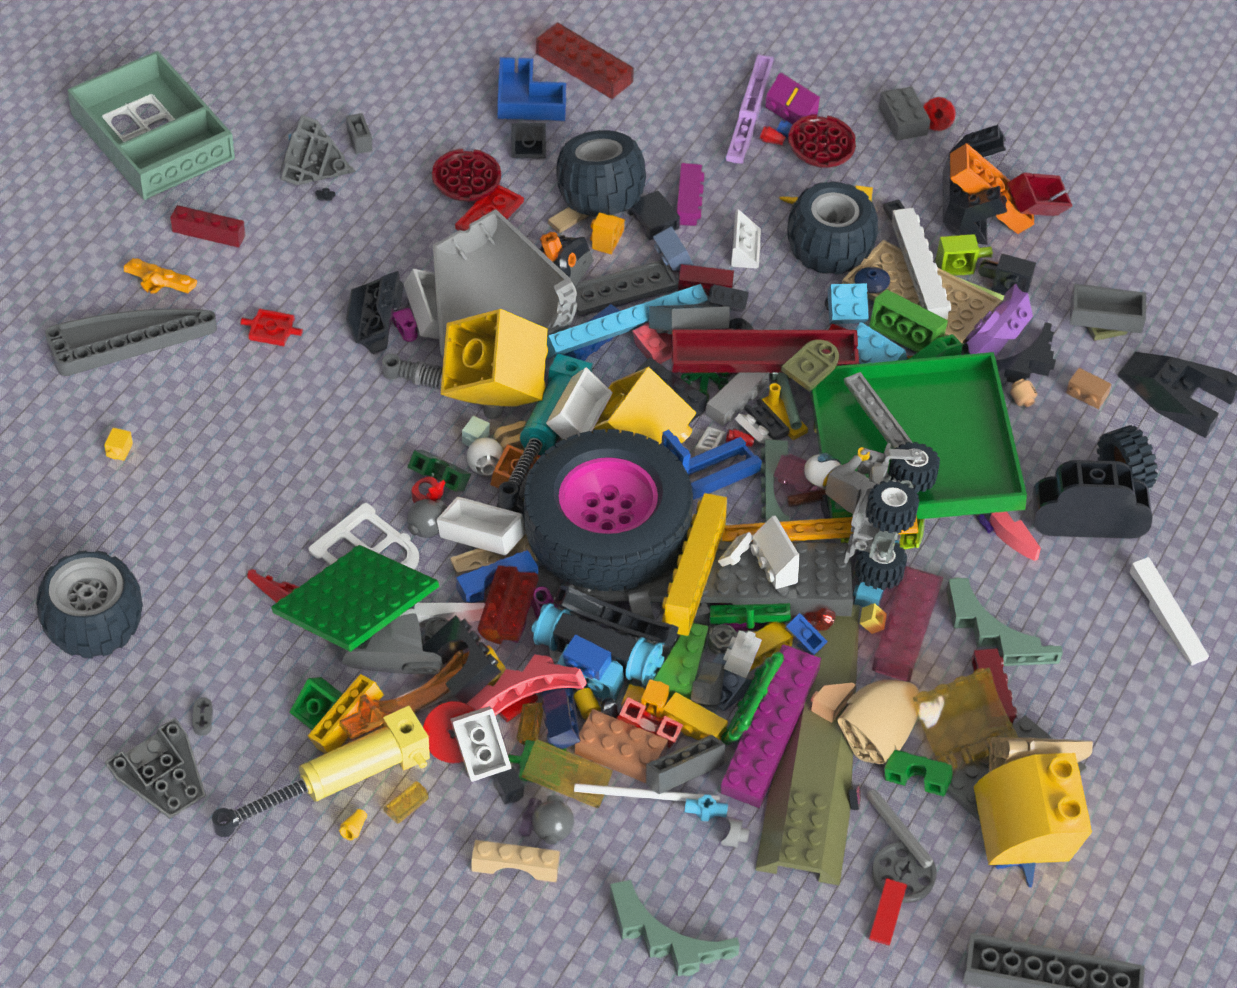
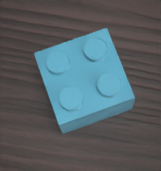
[828,284,869,324]

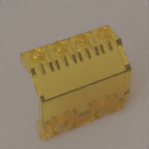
[913,668,1018,769]

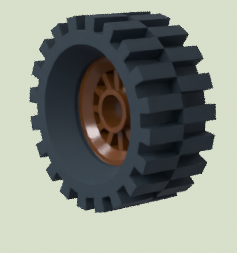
[1097,425,1158,489]

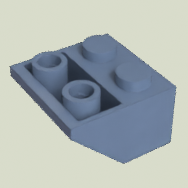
[713,653,754,711]

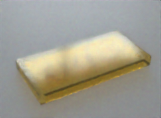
[521,739,613,809]

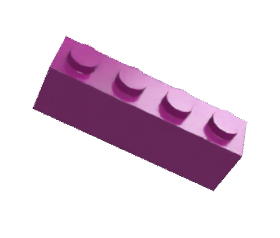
[677,163,705,226]

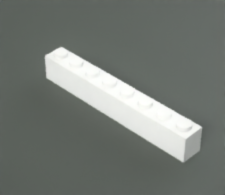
[892,208,951,319]

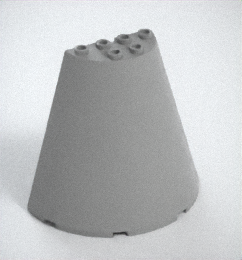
[433,209,577,358]

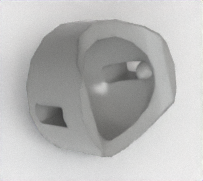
[721,817,750,848]

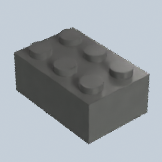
[879,86,930,141]

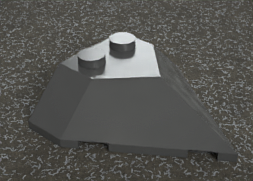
[280,115,356,186]

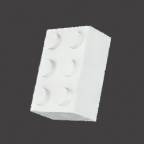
[450,706,511,782]

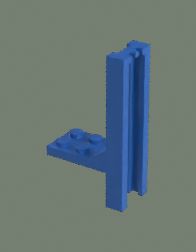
[661,429,762,500]

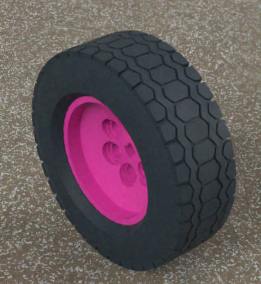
[524,429,693,591]

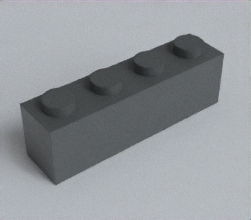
[646,735,725,794]

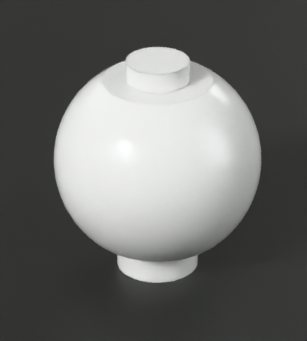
[467,438,504,476]

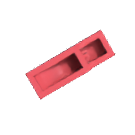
[989,511,1041,561]

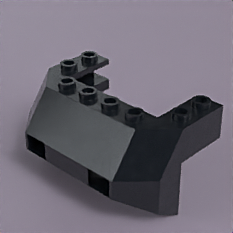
[942,124,1007,245]

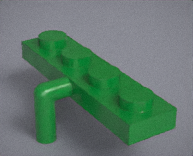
[710,603,791,629]

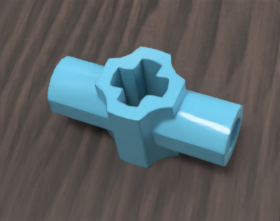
[685,794,728,822]

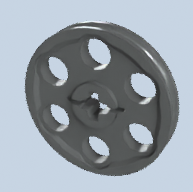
[872,842,937,903]

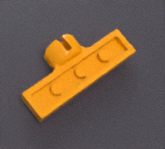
[124,258,197,294]

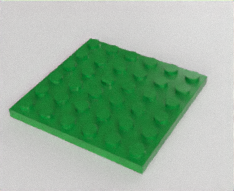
[271,545,440,652]

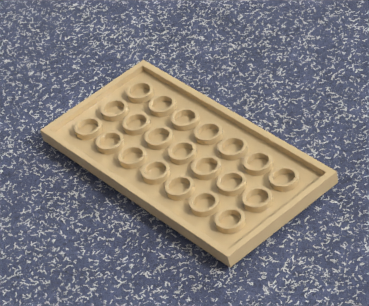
[842,240,1002,345]

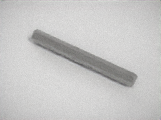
[867,789,933,868]

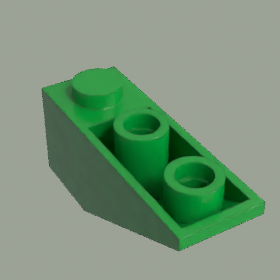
[908,334,963,360]

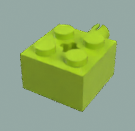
[935,234,993,276]

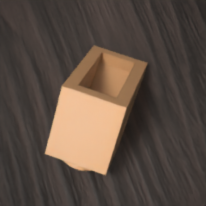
[811,683,856,723]

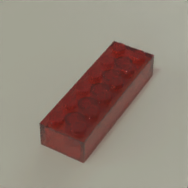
[536,22,634,99]

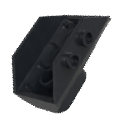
[346,271,404,354]

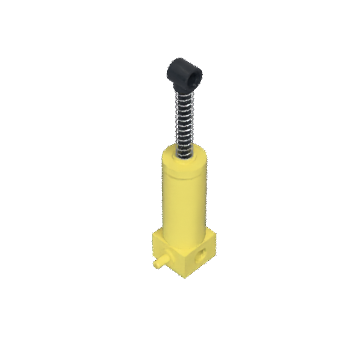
[212,706,430,837]

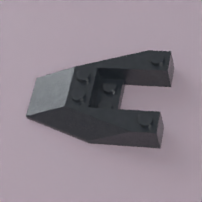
[1117,352,1237,438]

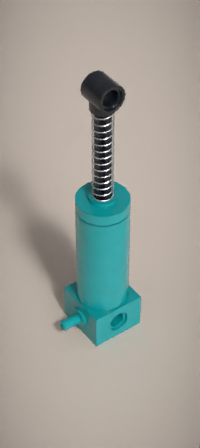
[498,354,593,509]

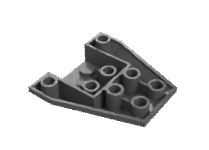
[104,717,206,819]

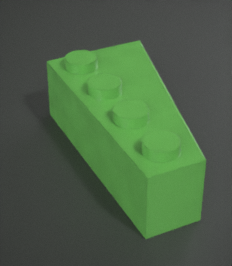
[654,623,708,700]

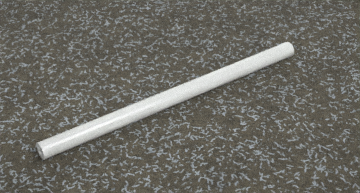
[574,783,720,803]

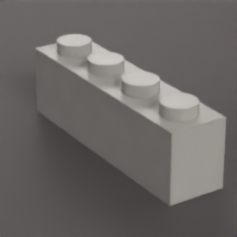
[706,373,769,426]

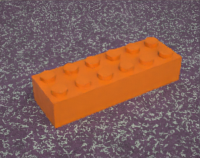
[950,143,1034,234]

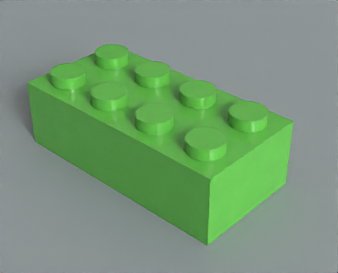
[869,289,948,353]

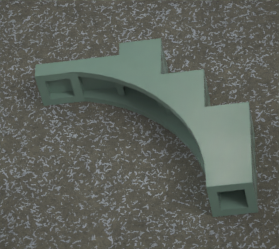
[609,880,740,976]

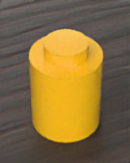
[574,688,601,720]

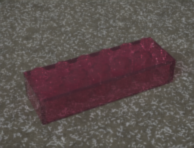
[872,566,944,682]

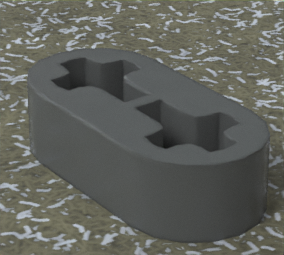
[192,697,213,736]

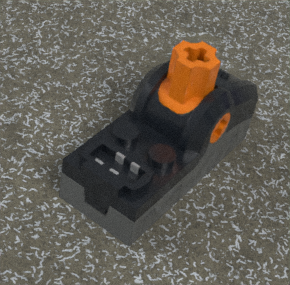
[539,232,594,287]

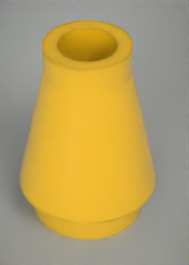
[340,809,367,840]

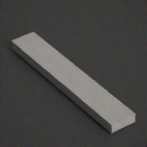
[844,372,913,449]

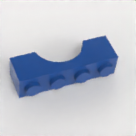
[456,550,538,603]

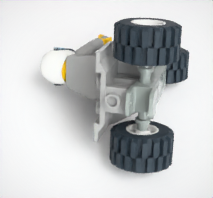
[804,442,940,590]

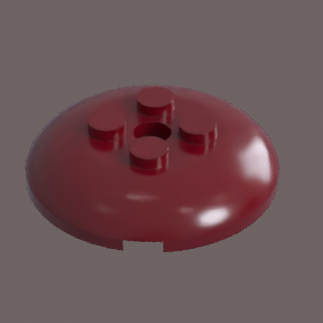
[788,114,856,168]
[432,149,501,202]

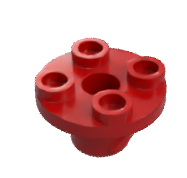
[923,97,956,131]

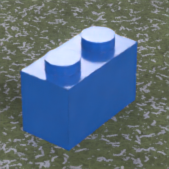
[563,635,612,681]

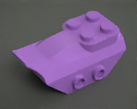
[966,284,1033,357]

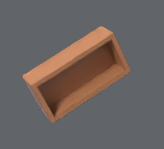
[575,709,668,783]

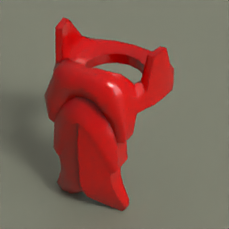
[411,477,445,503]

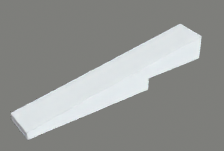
[1129,557,1209,665]
[400,603,495,628]

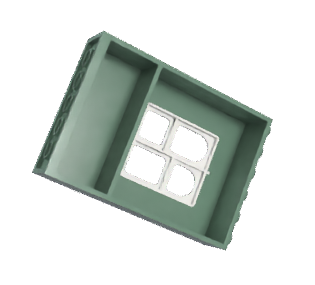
[67,51,235,200]

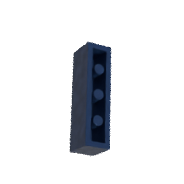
[540,688,580,751]

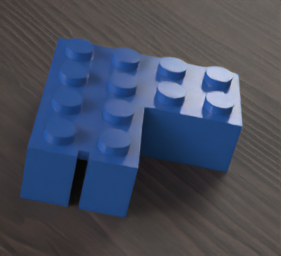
[498,57,566,121]

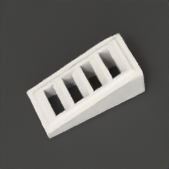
[694,427,726,456]

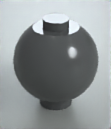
[407,499,447,538]
[532,795,574,844]

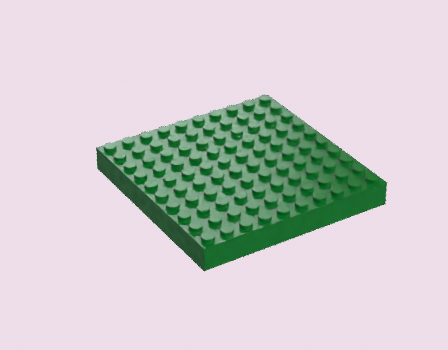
[810,352,1027,519]

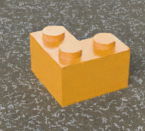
[590,212,625,255]
[621,679,669,718]

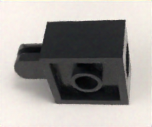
[978,253,1036,296]

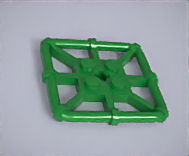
[721,652,784,745]

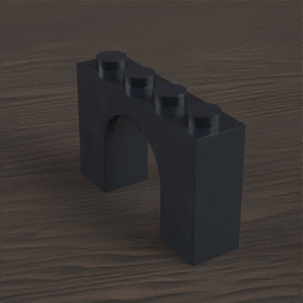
[422,615,501,704]

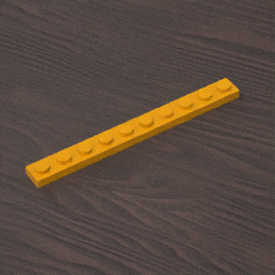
[722,516,918,542]

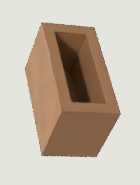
[1066,368,1112,409]

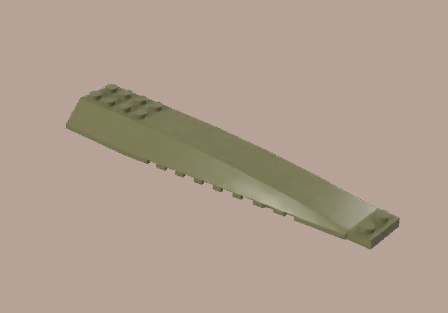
[756,604,860,886]

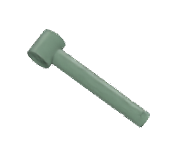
[770,373,802,430]

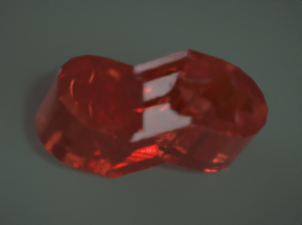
[803,608,836,631]

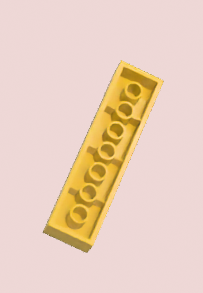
[662,493,727,636]

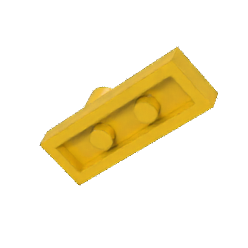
[762,383,808,440]

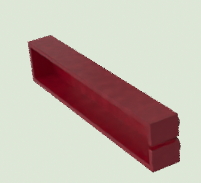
[671,330,859,373]

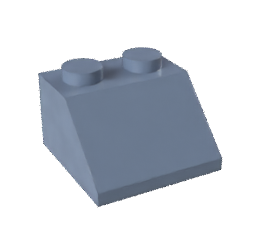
[653,226,694,271]

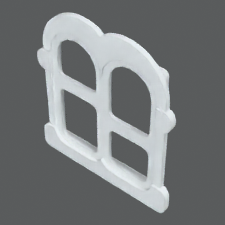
[309,503,419,570]

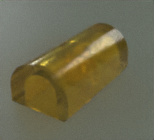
[516,702,544,745]
[383,781,429,824]

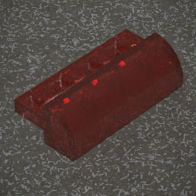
[477,565,539,645]

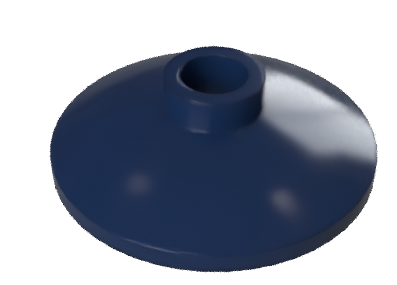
[854,267,890,294]

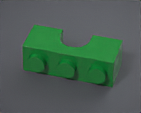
[884,750,953,797]

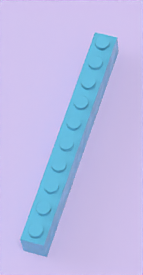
[546,284,708,359]

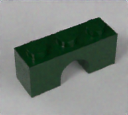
[407,450,472,492]

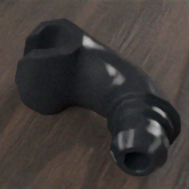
[601,697,618,718]

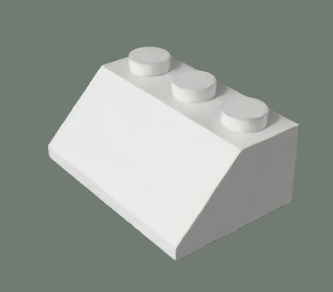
[751,516,799,589]

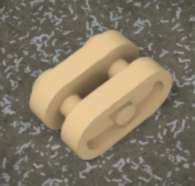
[494,421,527,451]

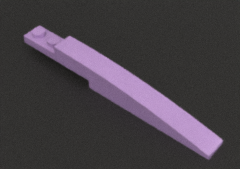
[726,55,774,164]

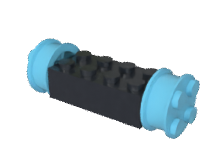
[531,603,664,686]

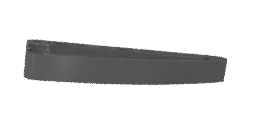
[45,309,217,376]

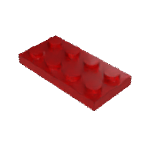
[455,185,524,231]

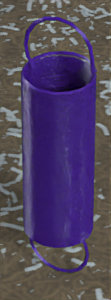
[975,514,996,535]

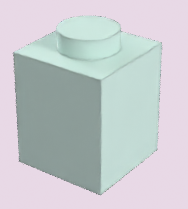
[462,416,490,447]

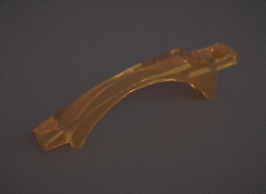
[339,650,469,739]

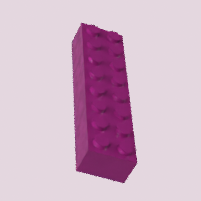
[721,644,821,809]

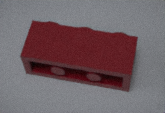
[678,264,734,296]

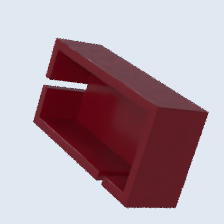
[1007,172,1073,216]

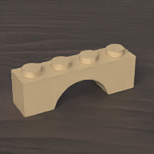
[472,840,560,882]

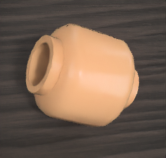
[1010,379,1038,407]

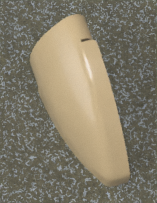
[837,679,922,764]
[989,737,1093,772]

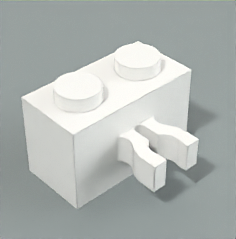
[723,630,762,678]

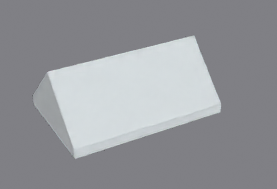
[731,210,761,269]

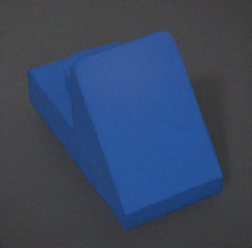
[785,613,828,655]

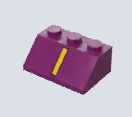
[765,73,820,125]

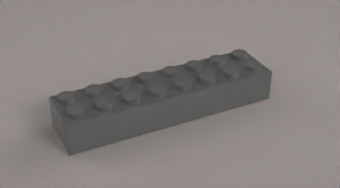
[962,933,1145,988]

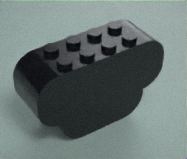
[1032,460,1153,539]

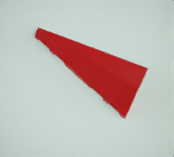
[247,569,312,633]

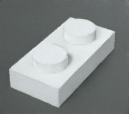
[735,413,772,444]
[718,532,753,567]

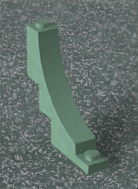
[946,577,1063,666]

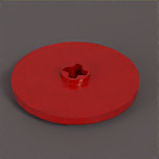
[423,701,476,763]

